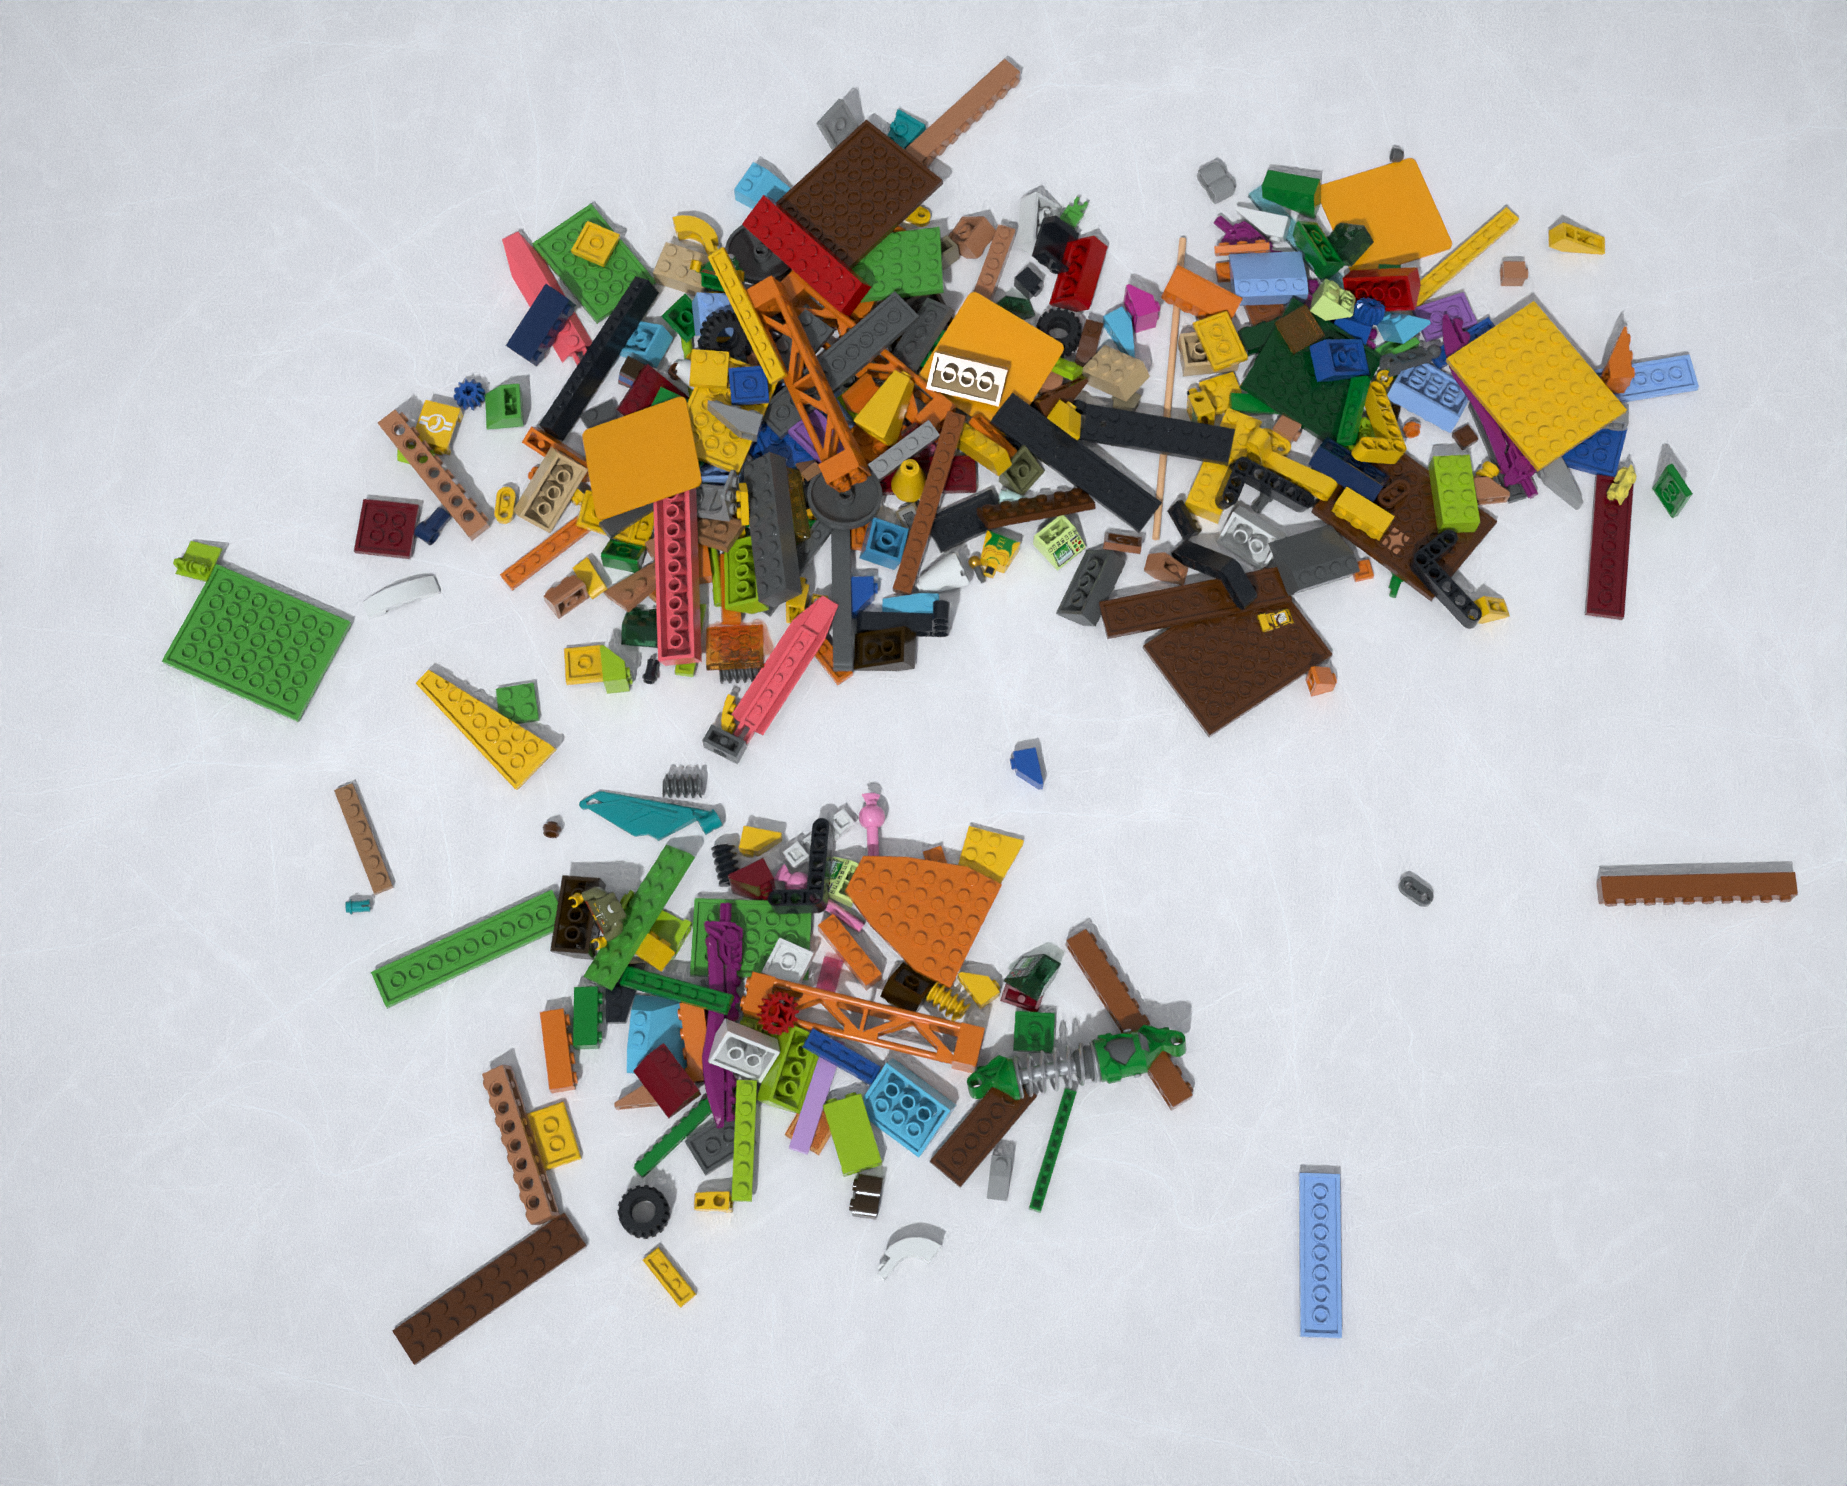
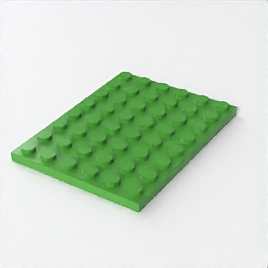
[162,564,352,722]

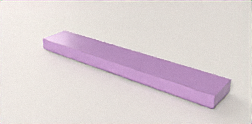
[789,1038,845,1155]

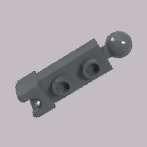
[1379,344,1441,377]

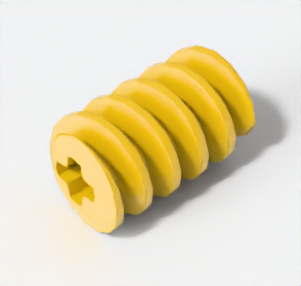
[926,981,971,1021]

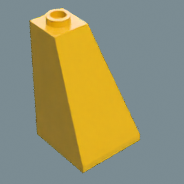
[854,370,915,447]

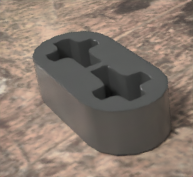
[1398,876,1434,907]

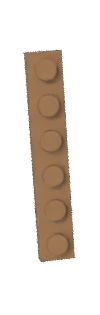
[334,783,393,895]

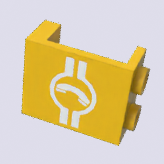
[413,400,463,455]

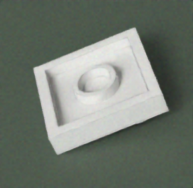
[762,938,815,984]

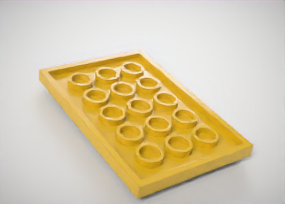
[687,350,779,476]

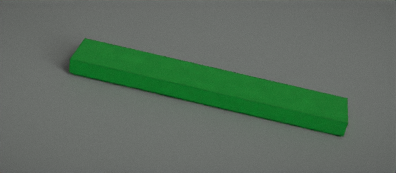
[620,966,734,1015]

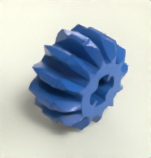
[1354,297,1385,326]
[454,379,485,411]

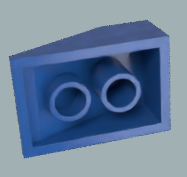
[1310,339,1370,382]

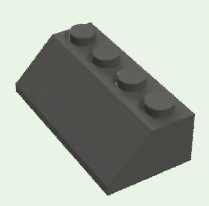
[1056,550,1126,626]

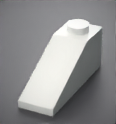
[1235,206,1291,244]

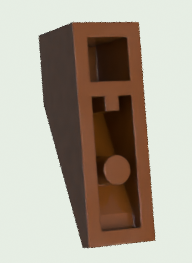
[1075,319,1104,376]
[1033,375,1089,418]

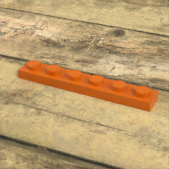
[500,516,591,591]

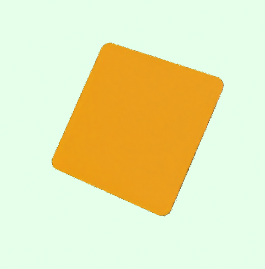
[1320,158,1452,271]
[918,292,1064,437]
[582,397,702,520]

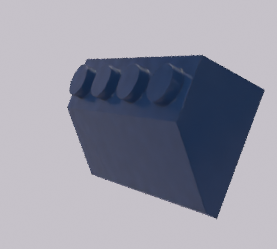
[506,284,576,367]
[1308,436,1390,503]

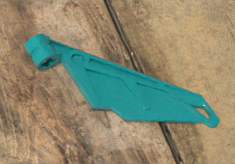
[579,791,723,841]

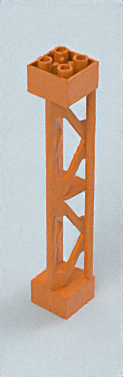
[776,270,956,446]
[746,275,872,493]
[740,972,985,1073]

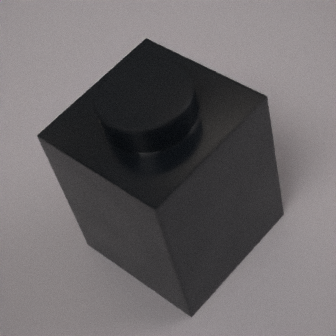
[1014,266,1043,300]

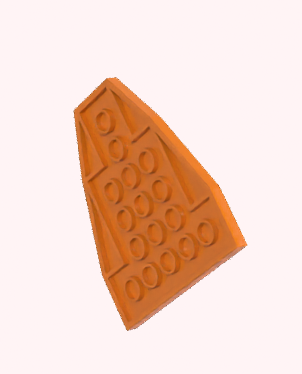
[845,856,1002,989]

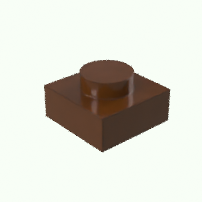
[1452,425,1479,450]

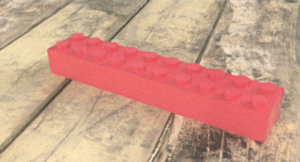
[653,488,702,666]

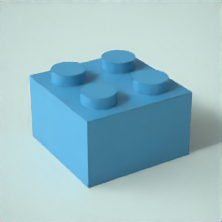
[859,517,909,570]

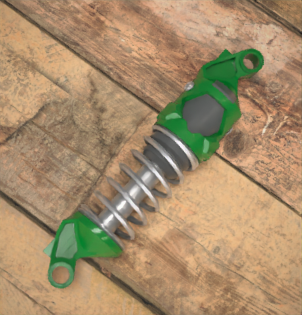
[967,1025,1186,1100]

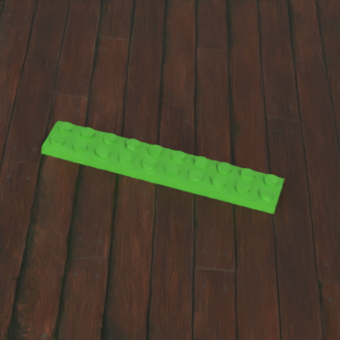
[371,890,558,1009]

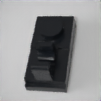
[1167,500,1202,540]

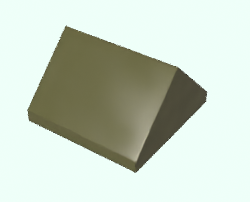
[999,445,1044,495]

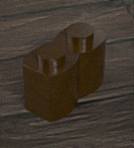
[849,1174,883,1220]

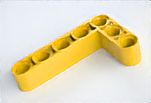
[1351,381,1407,464]
[1246,427,1338,501]

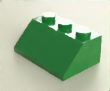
[1292,221,1345,279]

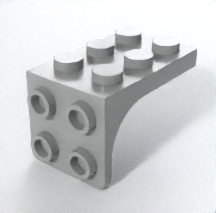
[816,98,859,150]
[696,470,739,522]

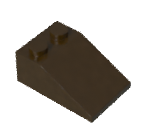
[854,626,916,671]

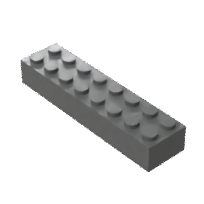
[743,452,802,607]

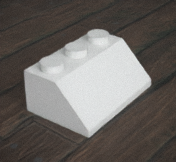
[1017,192,1061,254]
[1216,506,1287,570]
[708,1018,780,1083]

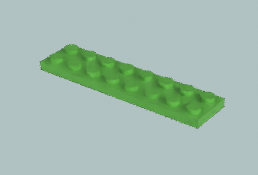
[584,844,695,990]

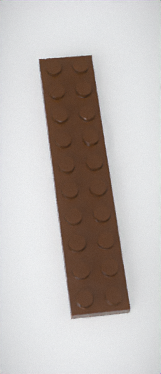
[1099,567,1292,639]
[392,1213,587,1365]

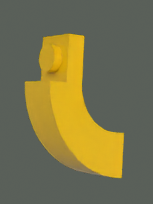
[672,215,719,255]

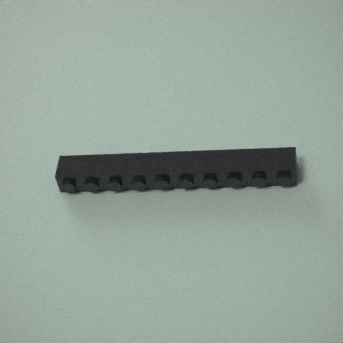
[539,276,659,441]

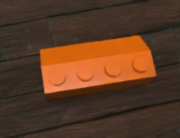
[1161,265,1243,320]

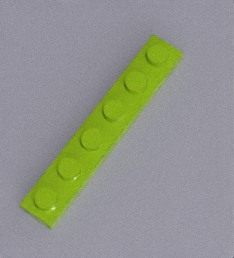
[731,1080,757,1202]

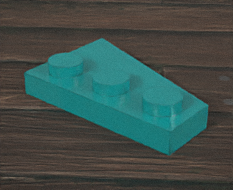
[887,109,926,149]

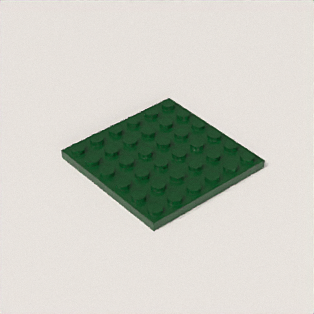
[1240,298,1381,442]

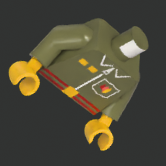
[568,887,626,950]

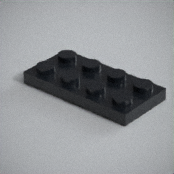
[931,490,999,553]

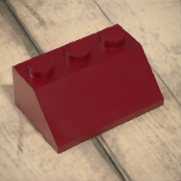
[728,858,776,901]
[633,1043,701,1119]

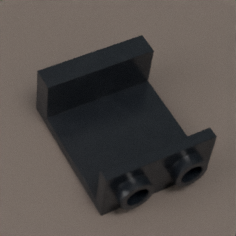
[1032,215,1079,274]

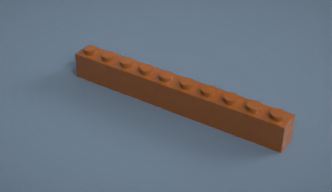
[893,411,966,595]
[1596,872,1798,907]
[1065,929,1193,1111]

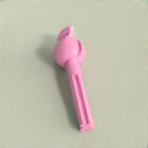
[859,793,885,856]
[774,864,865,933]

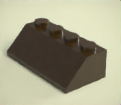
[550,875,606,960]

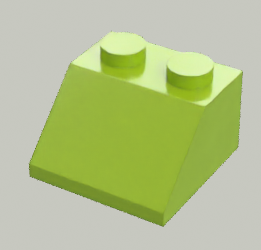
[600,645,633,694]

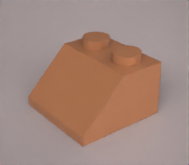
[948,216,996,259]
[543,575,589,619]

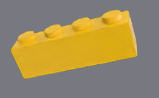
[957,423,1012,476]

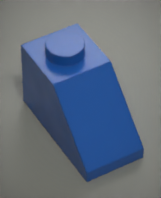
[851,576,878,619]
[1010,747,1043,790]

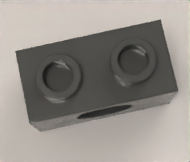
[702,724,747,764]

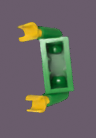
[689,254,746,292]

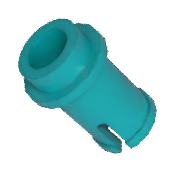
[345,899,370,915]

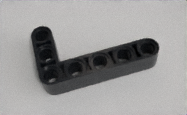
[1215,457,1315,513]
[1409,530,1482,629]
[1171,540,1258,610]
[856,600,950,637]
[768,818,834,914]

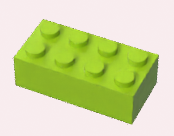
[1428,455,1480,533]

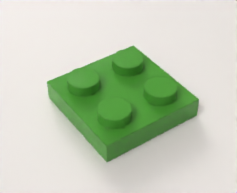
[496,683,539,724]

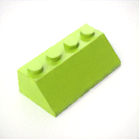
[724,536,769,614]
[756,1025,819,1114]

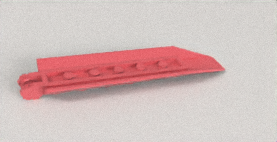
[502,232,592,365]
[732,595,838,744]

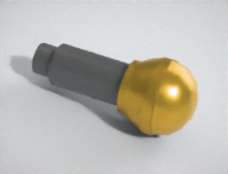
[968,556,986,583]

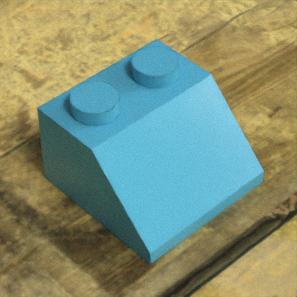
[1376,312,1431,344]

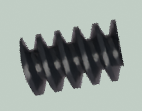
[711,844,740,887]

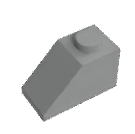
[987,1155,1012,1201]

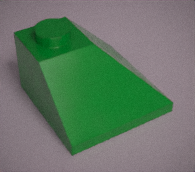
[661,294,695,343]

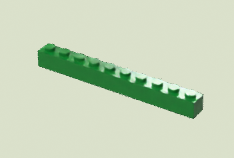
[633,1088,734,1178]
[1029,1088,1077,1213]

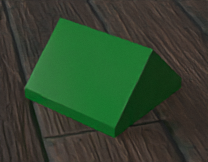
[601,539,646,573]

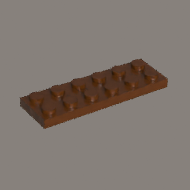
[977,488,1096,529]
[930,1084,1037,1188]

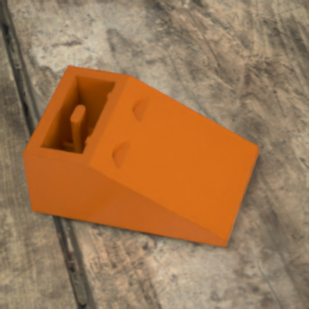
[1600,327,1635,394]

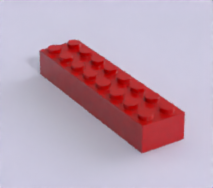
[742,195,871,316]

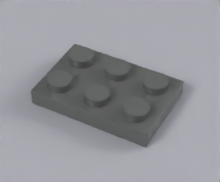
[685,1109,757,1176]

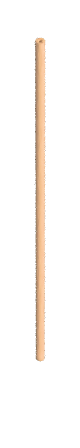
[1152,237,1186,540]

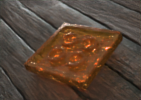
[706,624,764,671]

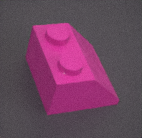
[1123,284,1160,333]

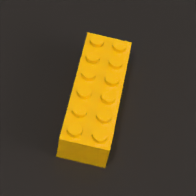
[1185,408,1262,524]

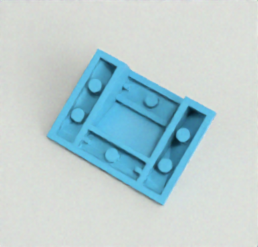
[627,995,687,1074]

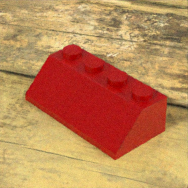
[1049,235,1108,312]
[1342,267,1421,311]

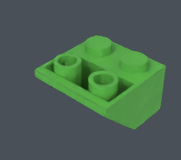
[485,384,524,430]

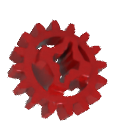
[757,991,799,1035]

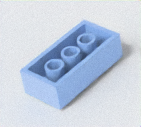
[692,292,734,337]

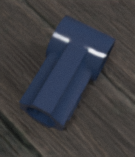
[414,507,451,545]

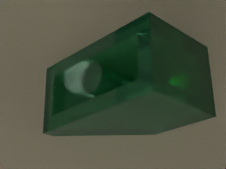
[996,295,1035,320]

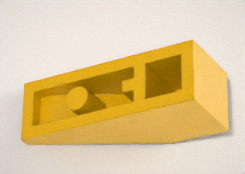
[1549,222,1605,255]

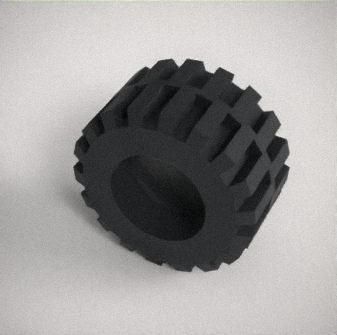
[1036,308,1082,358]
[700,310,750,359]
[617,1185,670,1239]

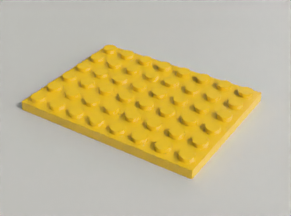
[1446,301,1627,472]

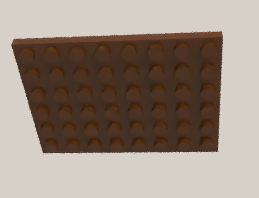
[777,119,943,269]
[1311,453,1498,601]
[1143,566,1333,737]

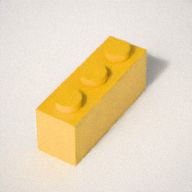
[1332,487,1395,541]

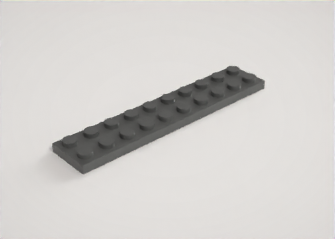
[763,291,920,439]

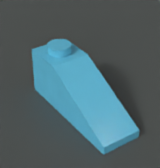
[1102,307,1135,358]
[882,593,939,613]

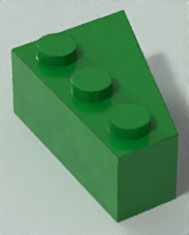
[1262,170,1321,219]

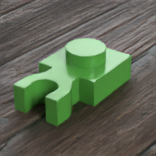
[1060,197,1088,230]

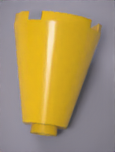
[891,459,927,502]

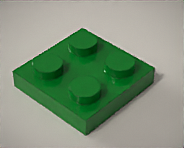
[1013,1011,1055,1054]

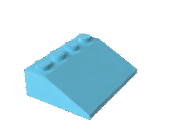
[863,1058,957,1157]

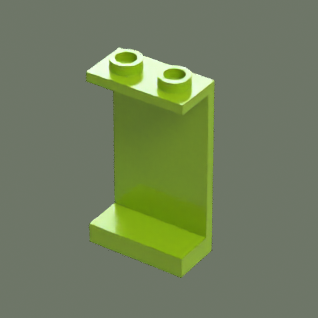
[620,890,693,960]
[823,1092,882,1177]

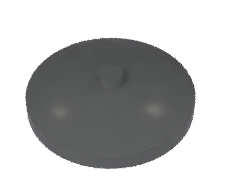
[725,225,792,284]
[807,471,882,530]

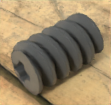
[719,658,758,684]
[662,774,703,798]

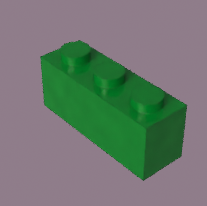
[573,986,603,1050]

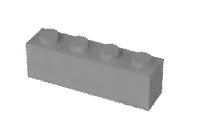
[868,420,940,482]

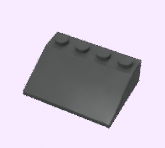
[1268,525,1360,596]

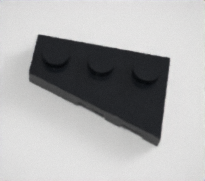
[606,963,646,1024]

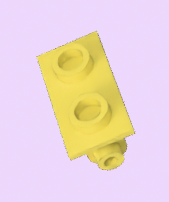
[1607,465,1637,505]

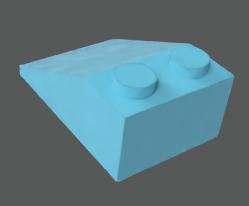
[734,162,791,209]
[619,321,673,368]

